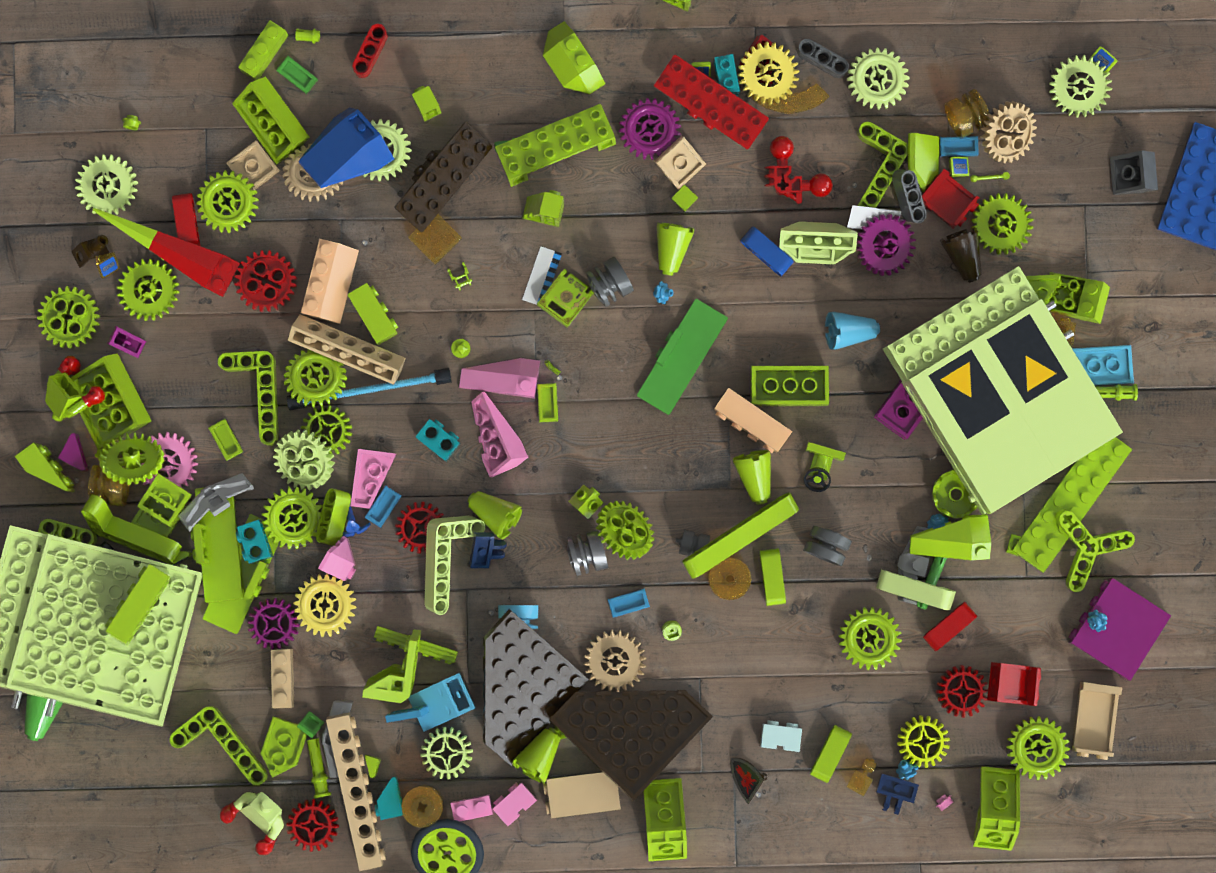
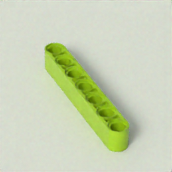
[682,492,799,579]

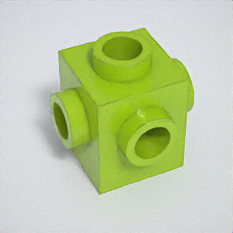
[568,484,604,519]

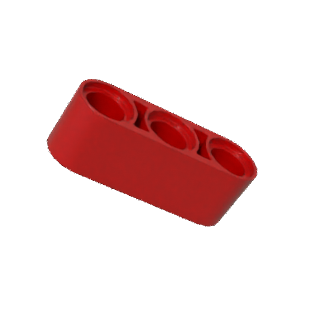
[352,24,388,78]
[172,193,200,246]
[923,602,978,652]

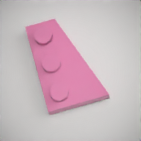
[351,449,397,509]

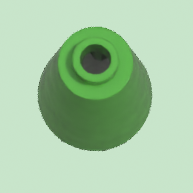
[24,694,63,741]

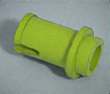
[295,28,320,44]

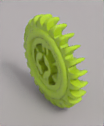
[196,170,259,233]
[971,193,1034,255]
[116,258,180,321]
[284,349,347,408]
[100,432,164,485]
[261,486,322,549]
[838,607,902,670]
[1006,716,1070,780]

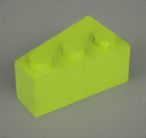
[522,190,564,227]

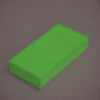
[276,56,318,95]

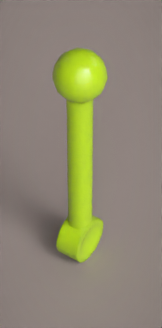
[970,172,1010,182]

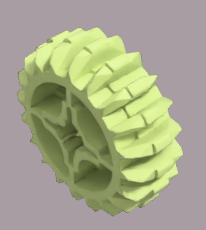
[421,727,473,779]

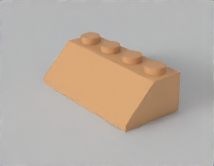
[301,239,359,324]
[714,388,793,453]

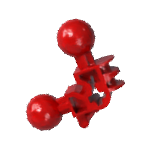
[764,136,833,204]

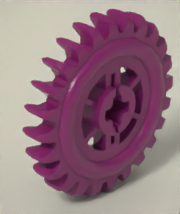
[619,98,681,160]
[856,213,916,276]

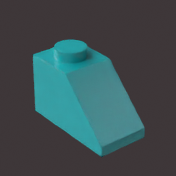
[374,776,405,820]

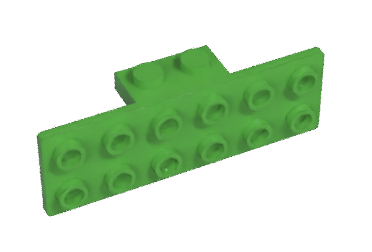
[637,299,728,415]

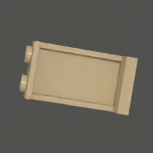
[1072,682,1122,760]
[543,772,621,818]

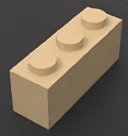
[271,649,294,708]

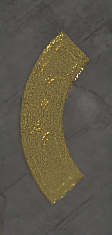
[749,83,830,114]

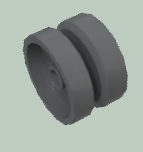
[803,525,852,566]

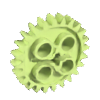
[273,429,335,490]

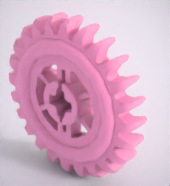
[141,432,198,488]

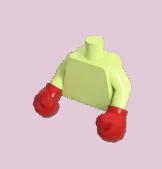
[220,792,284,855]

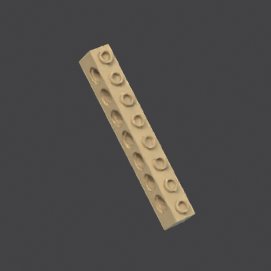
[326,712,386,871]

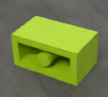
[412,86,441,122]

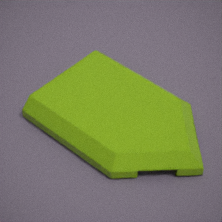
[908,133,939,192]
[260,716,307,778]

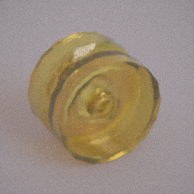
[708,558,752,600]

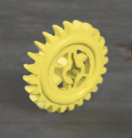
[738,42,800,105]
[293,573,357,637]

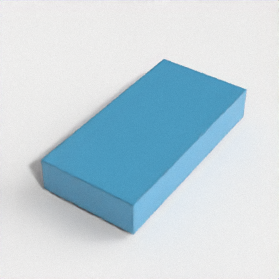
[939,136,979,157]
[365,485,402,528]
[608,588,650,618]
[385,706,429,723]

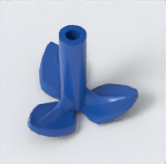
[342,505,371,537]

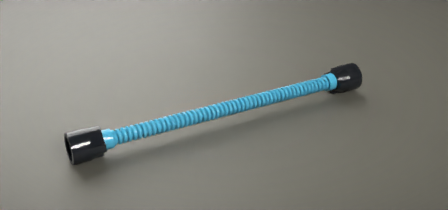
[287,368,452,411]

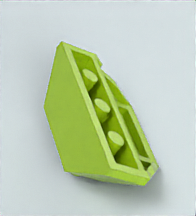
[543,21,606,95]

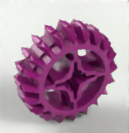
[247,598,300,650]

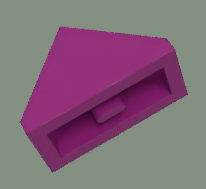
[107,326,146,358]
[58,433,89,472]

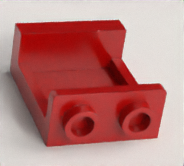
[922,168,980,229]
[987,662,1041,706]

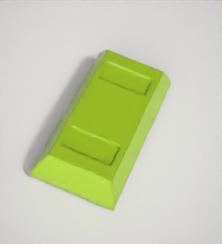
[537,383,558,422]
[208,419,243,461]

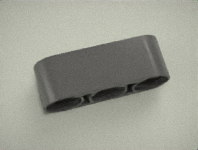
[797,39,849,78]
[892,169,926,223]

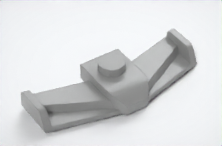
[178,473,254,532]
[897,526,929,605]
[322,700,353,778]

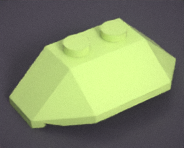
[779,222,858,264]

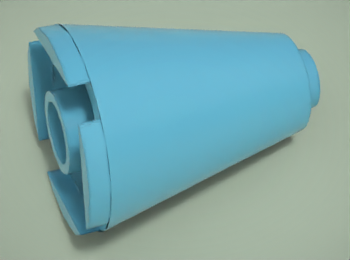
[825,312,880,350]

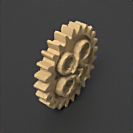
[980,101,1037,163]

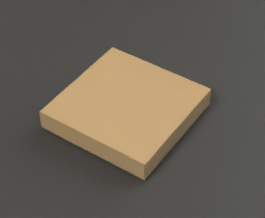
[654,135,706,190]
[226,140,280,190]

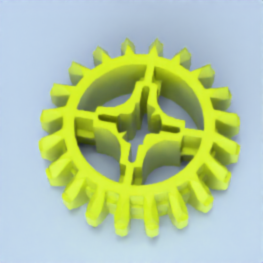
[897,715,950,768]

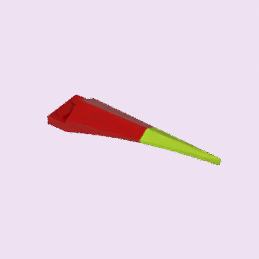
[93,208,241,297]

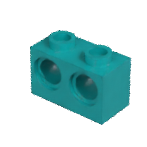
[713,54,740,96]
[415,419,460,462]
[236,520,273,564]

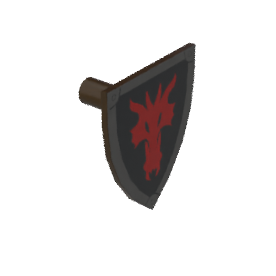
[731,758,768,804]

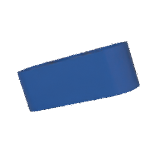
[740,226,794,277]

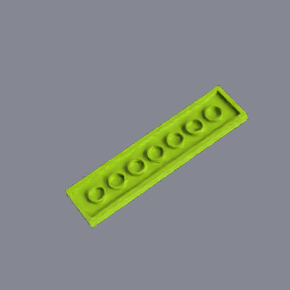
[1012,437,1132,573]

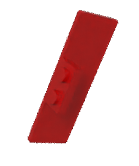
[654,55,769,150]

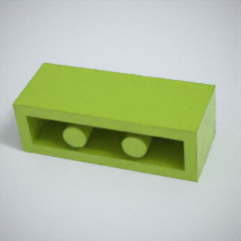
[238,20,288,81]
[347,283,399,345]

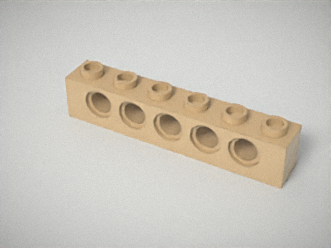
[288,314,406,385]

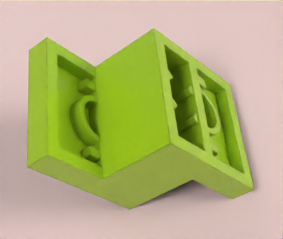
[131,473,192,538]

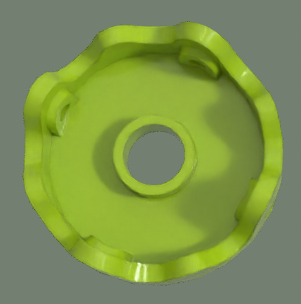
[932,470,977,519]

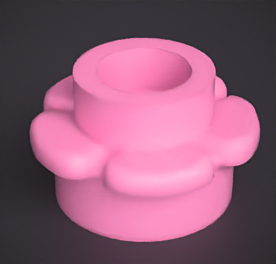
[936,794,953,811]

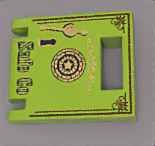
[537,269,594,328]

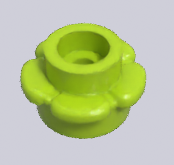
[122,115,141,130]

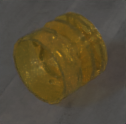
[402,785,444,828]

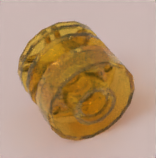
[944,89,990,139]
[88,465,130,507]

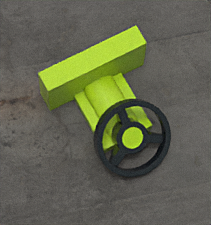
[804,442,846,492]

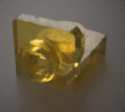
[1055,318,1076,347]

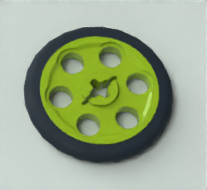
[411,819,484,873]

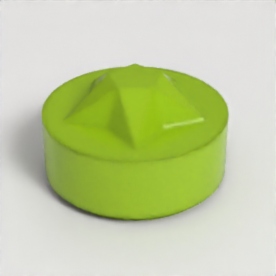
[451,339,471,359]
[662,620,682,641]

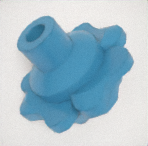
[653,281,673,304]
[927,514,949,529]
[1087,610,1107,632]
[896,759,919,780]

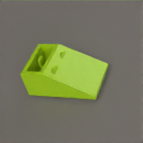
[1049,272,1110,324]
[15,442,75,493]

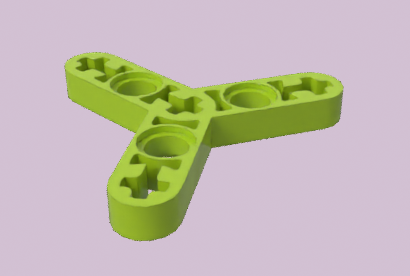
[1056,509,1135,592]

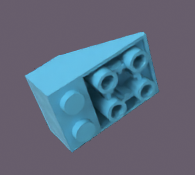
[408,673,476,732]

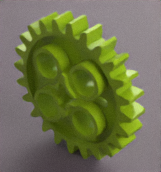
[37,286,101,349]
[596,501,655,560]

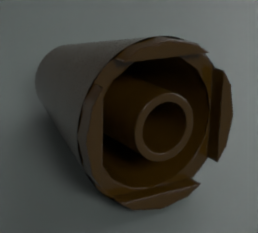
[940,227,982,283]

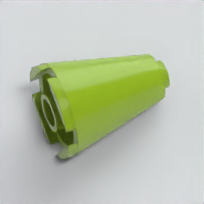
[656,222,694,276]
[733,450,771,505]
[468,491,522,539]
[512,728,561,784]

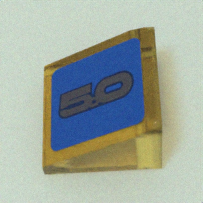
[96,252,120,279]

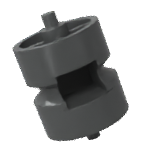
[675,529,711,556]

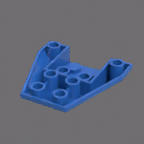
[298,107,394,188]

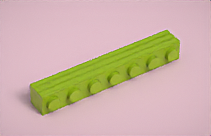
[374,626,458,665]

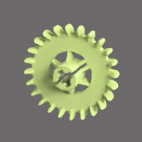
[847,47,910,110]
[1049,55,1112,118]
[363,119,412,182]
[75,154,138,215]

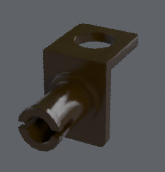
[72,235,109,268]

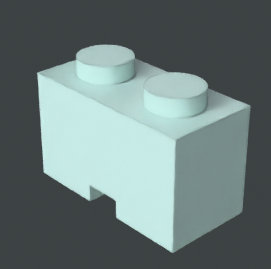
[760,720,802,752]

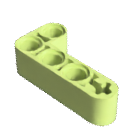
[876,569,956,610]

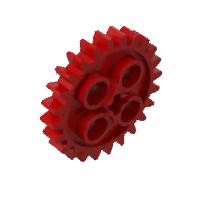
[234,250,297,312]

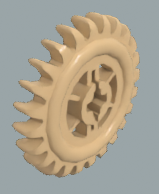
[282,144,343,202]
[583,630,647,692]

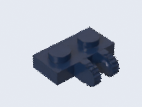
[469,532,507,568]
[876,773,919,815]

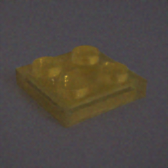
[408,214,462,265]

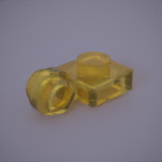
[846,758,877,796]

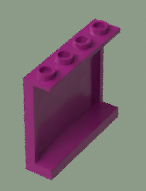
[1068,578,1171,681]

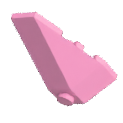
[459,358,540,399]
[471,392,528,477]
[318,536,356,581]

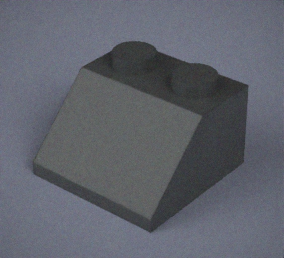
[1110,151,1158,195]

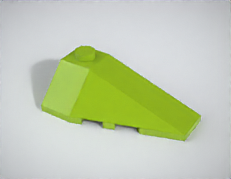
[909,514,991,560]

